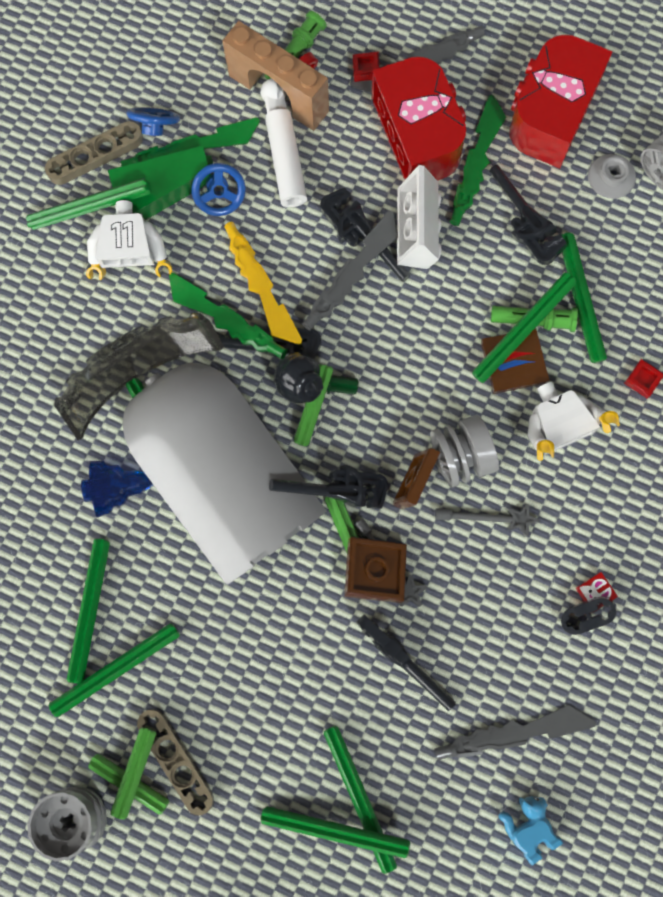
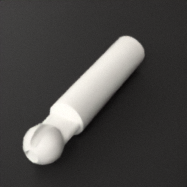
[261,78,307,207]

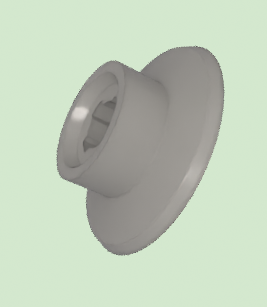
[588,154,636,199]

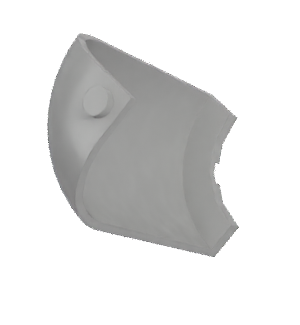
[123,363,327,585]

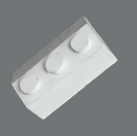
[397,165,441,269]

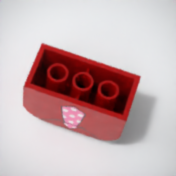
[509,35,613,169]
[372,57,466,181]

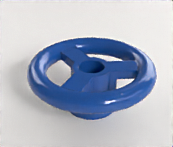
[126,107,180,136]
[191,163,246,216]

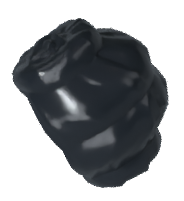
[273,352,323,403]

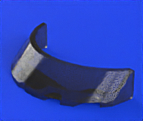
[54,313,224,441]

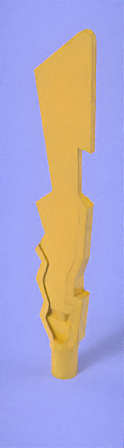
[224,222,302,344]

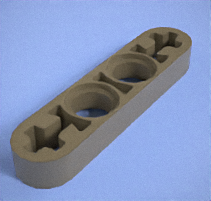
[45,121,143,185]
[137,710,214,815]

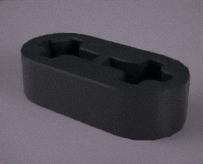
[561,596,617,635]

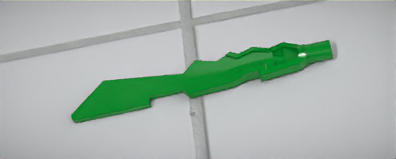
[449,95,506,226]
[120,117,260,166]
[169,273,288,359]

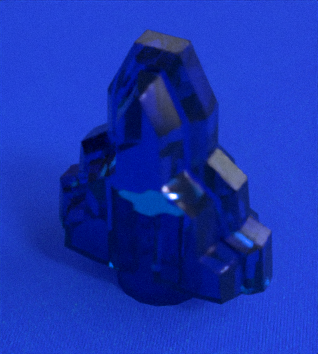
[81,461,153,518]

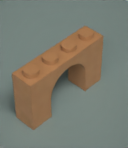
[222,21,329,131]

